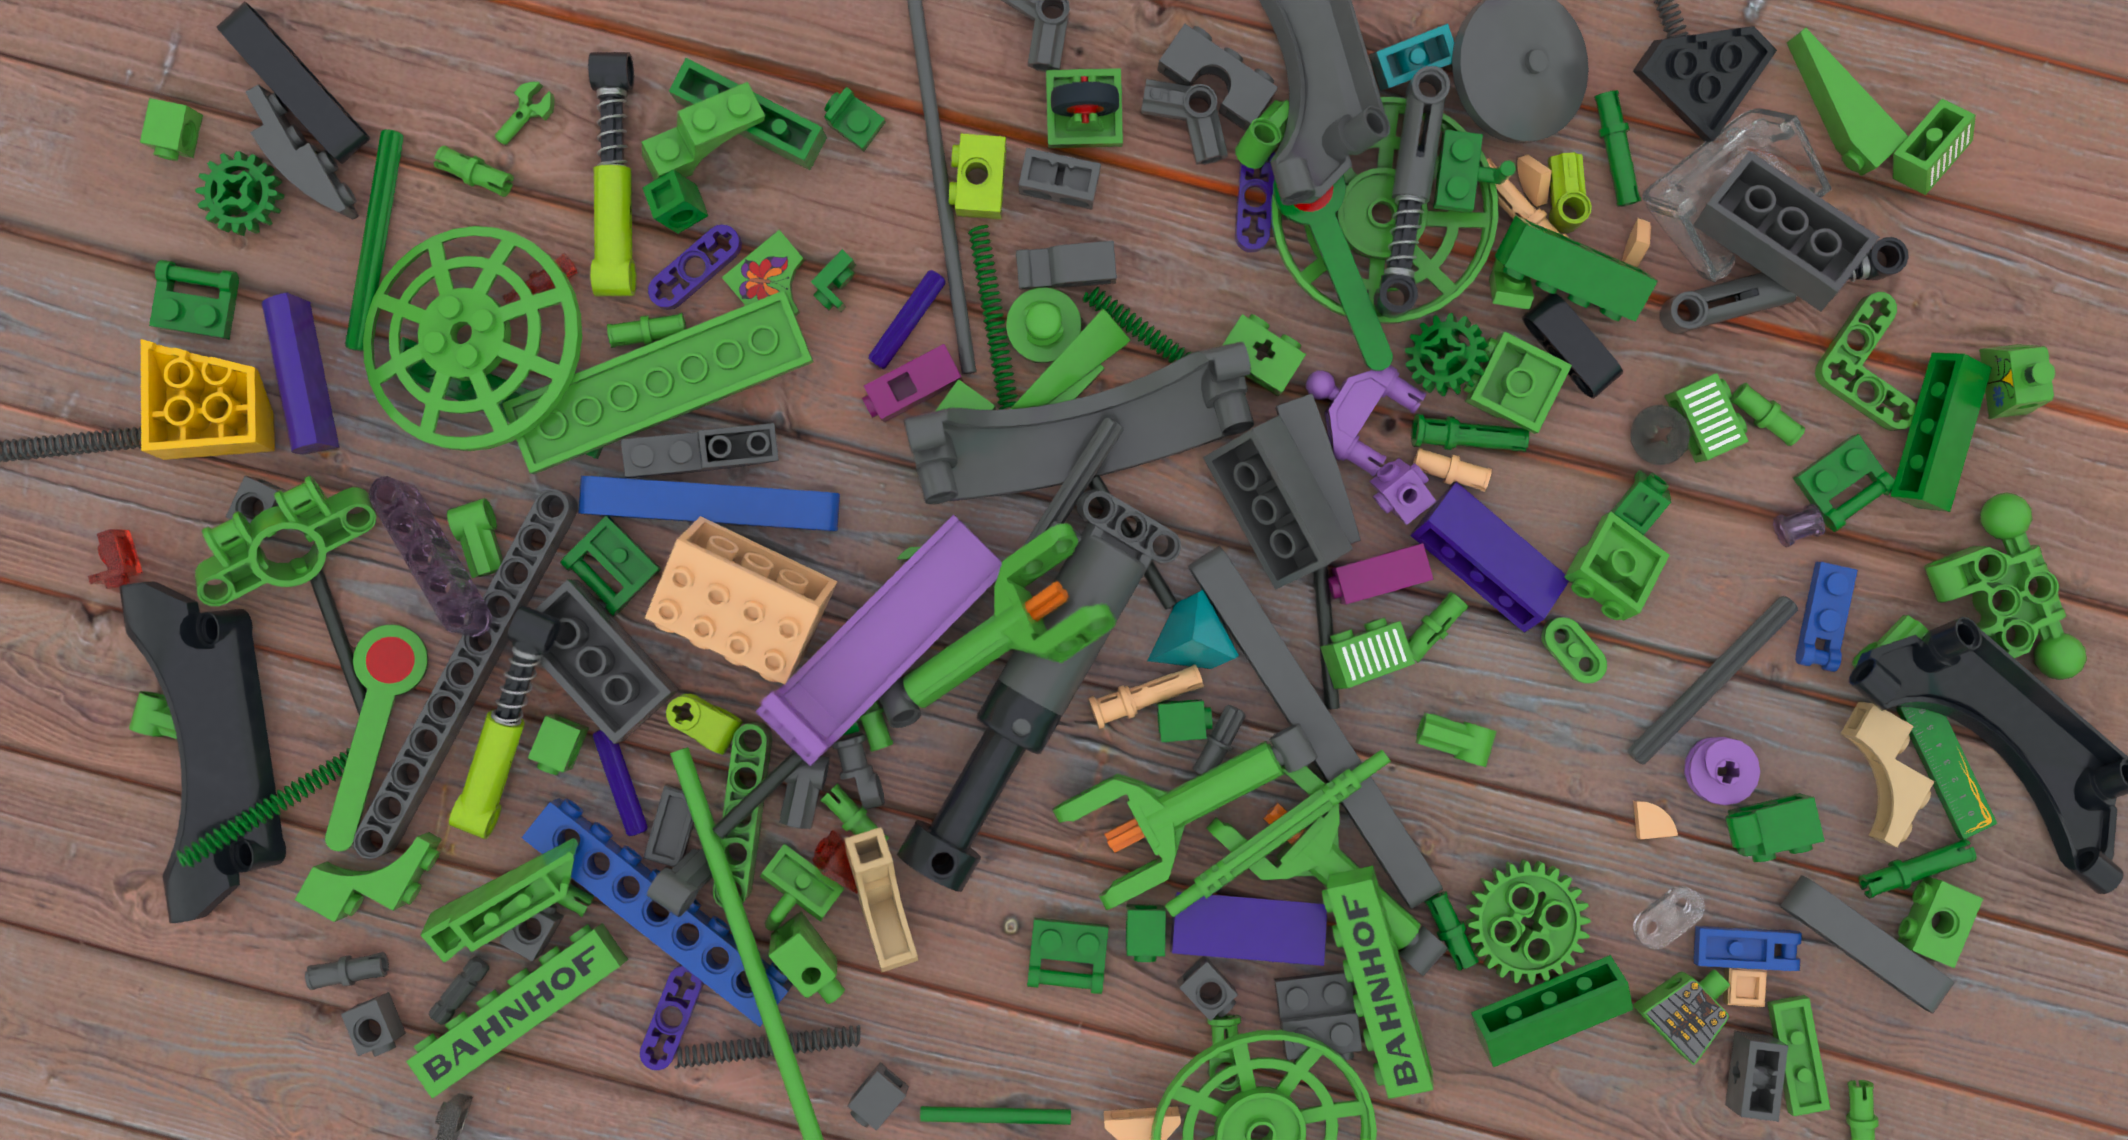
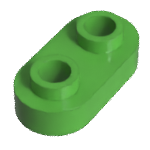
[1541,617,1607,684]

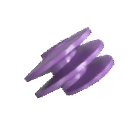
[1684,737,1760,805]

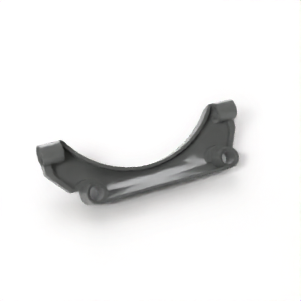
[1259,0,1390,205]

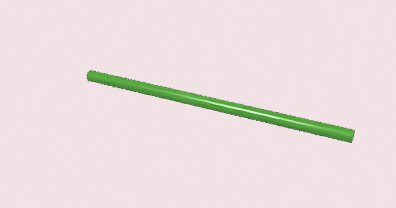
[670,747,824,1140]

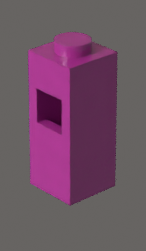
[862,344,963,423]
[1328,543,1434,605]

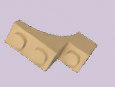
[1840,702,1934,848]
[845,827,918,972]

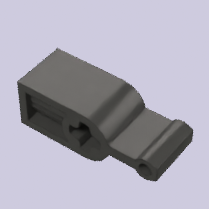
[1016,241,1117,290]

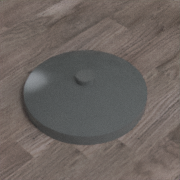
[1452,0,1589,143]

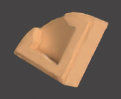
[1517,154,1552,207]
[1622,218,1651,267]
[1633,800,1678,839]

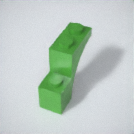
[642,82,765,180]
[295,832,442,922]

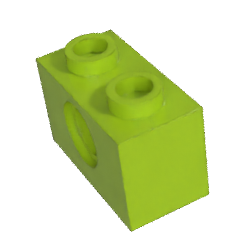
[949,133,1007,219]

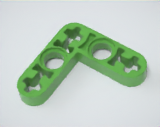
[1815,292,1916,431]

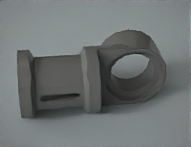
[832,734,885,810]

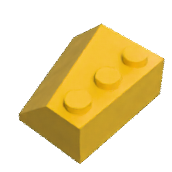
[140,339,275,460]

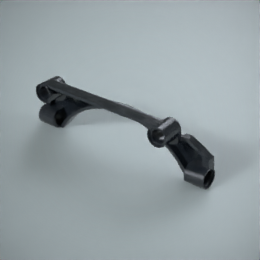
[119,581,286,924]
[1849,617,2128,894]

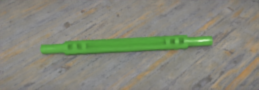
[1165,749,1391,918]

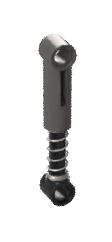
[1374,66,1450,318]
[1659,237,1909,334]

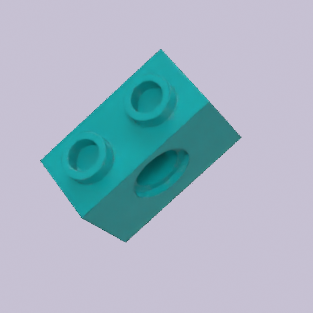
[1368,24,1454,91]

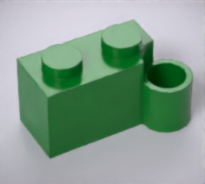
[1725,793,1825,862]

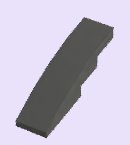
[1276,394,1361,544]

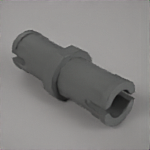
[305,952,389,990]

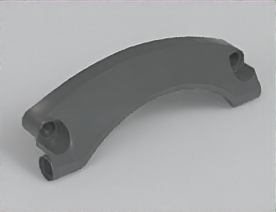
[904,341,1254,504]

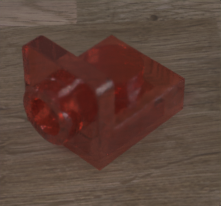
[88,529,143,589]
[812,830,858,894]

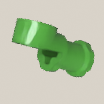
[1207,1014,1241,1091]

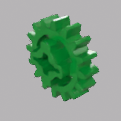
[195,151,284,236]
[1405,313,1489,396]

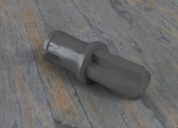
[1192,705,1245,774]

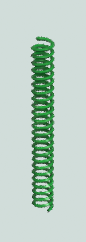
[968,225,1018,410]
[1083,287,1191,363]
[176,748,350,867]

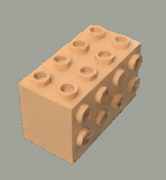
[645,516,838,685]

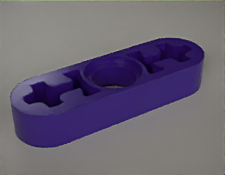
[1235,151,1275,253]
[648,225,742,310]
[640,964,704,1070]

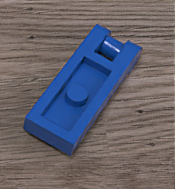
[1795,562,1858,672]
[1693,926,1802,971]

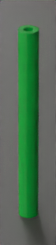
[920,1106,1071,1125]

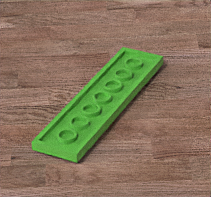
[502,290,814,474]

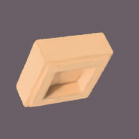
[1723,968,1767,1007]

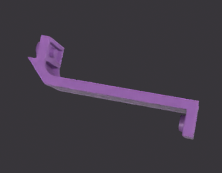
[755,515,1002,766]

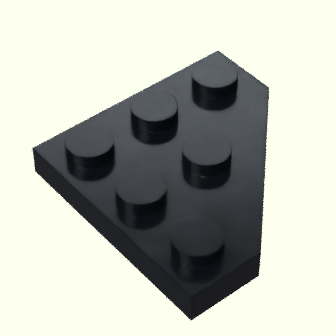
[1633,26,1777,142]

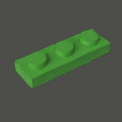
[1767,995,1831,1116]

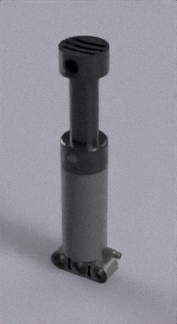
[897,489,1181,892]

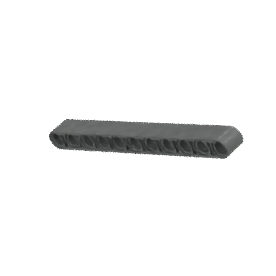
[353,489,578,859]
[1188,546,1443,910]

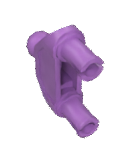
[1306,365,1427,477]

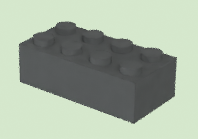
[1693,151,1880,312]
[1203,415,1353,590]
[535,579,679,744]

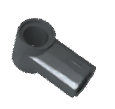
[779,749,830,829]
[647,848,712,917]

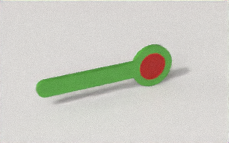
[325,624,429,851]

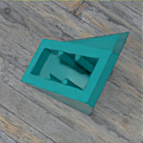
[1147,590,1239,669]

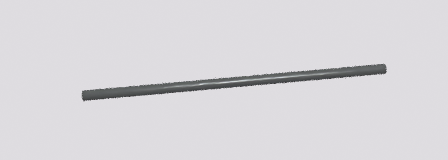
[907,0,977,374]

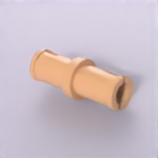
[1413,448,1492,492]

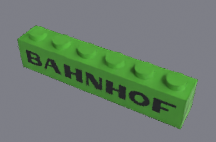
[1322,865,1433,1099]
[406,923,628,1099]

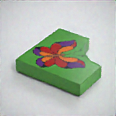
[722,230,805,316]

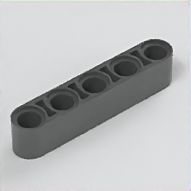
[1780,875,1954,1014]

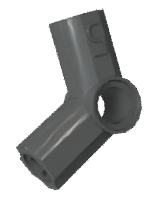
[1001,0,1070,72]
[1141,79,1228,165]

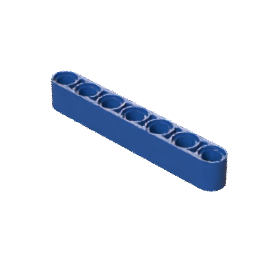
[578,476,840,531]

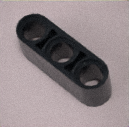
[1522,293,1623,399]

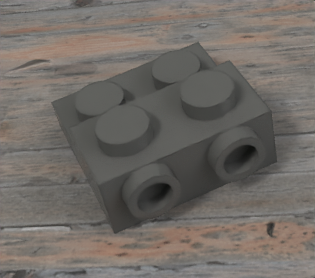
[1274,970,1362,1063]

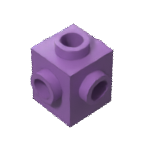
[1369,458,1436,525]

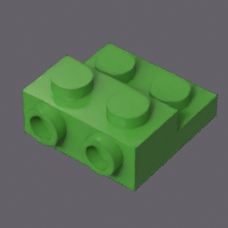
[1463,331,1572,434]
[1564,511,1670,621]

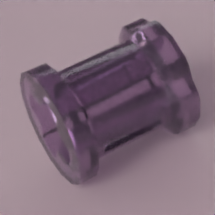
[1773,504,1825,547]

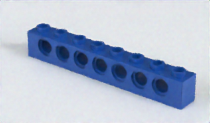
[521,798,793,1027]

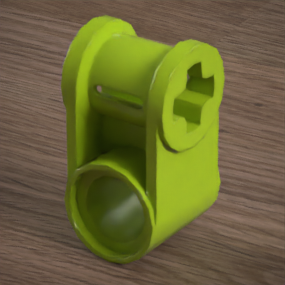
[666,693,743,755]

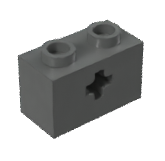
[1725,1031,1788,1122]

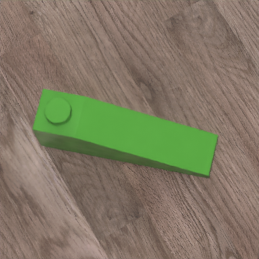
[1787,28,1908,176]

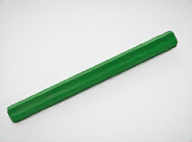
[345,129,404,352]

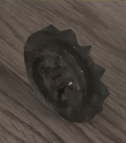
[1631,404,1692,465]

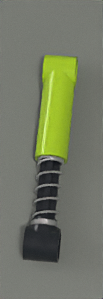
[588,52,637,296]
[449,605,561,840]

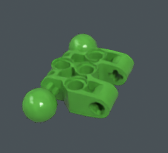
[1924,492,2087,680]

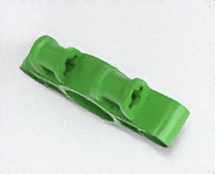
[195,475,376,606]

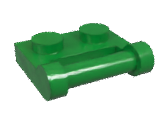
[149,260,239,340]
[1793,434,1895,532]
[560,516,662,617]
[1027,917,1109,994]

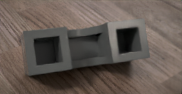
[1157,24,1278,131]

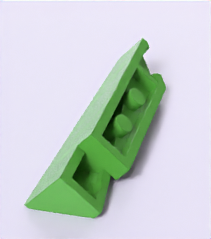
[1010,309,1130,409]
[420,838,578,962]

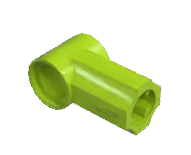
[1547,152,1592,233]

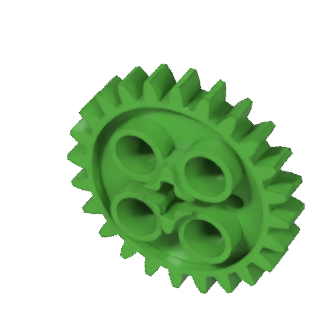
[1465,859,1591,984]

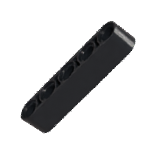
[217,1,370,164]

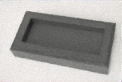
[643,785,694,867]

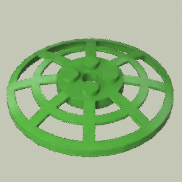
[1271,97,1499,324]
[363,226,582,451]
[1151,1030,1377,1140]

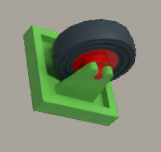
[1046,68,1123,148]

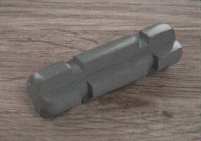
[429,957,489,1025]

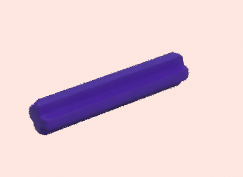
[869,270,946,369]
[592,730,648,836]

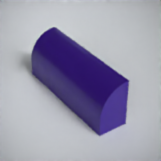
[261,292,339,455]
[1410,482,1569,633]
[1170,892,1327,966]

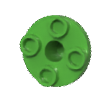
[1006,287,1081,363]

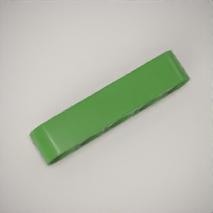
[713,722,772,908]

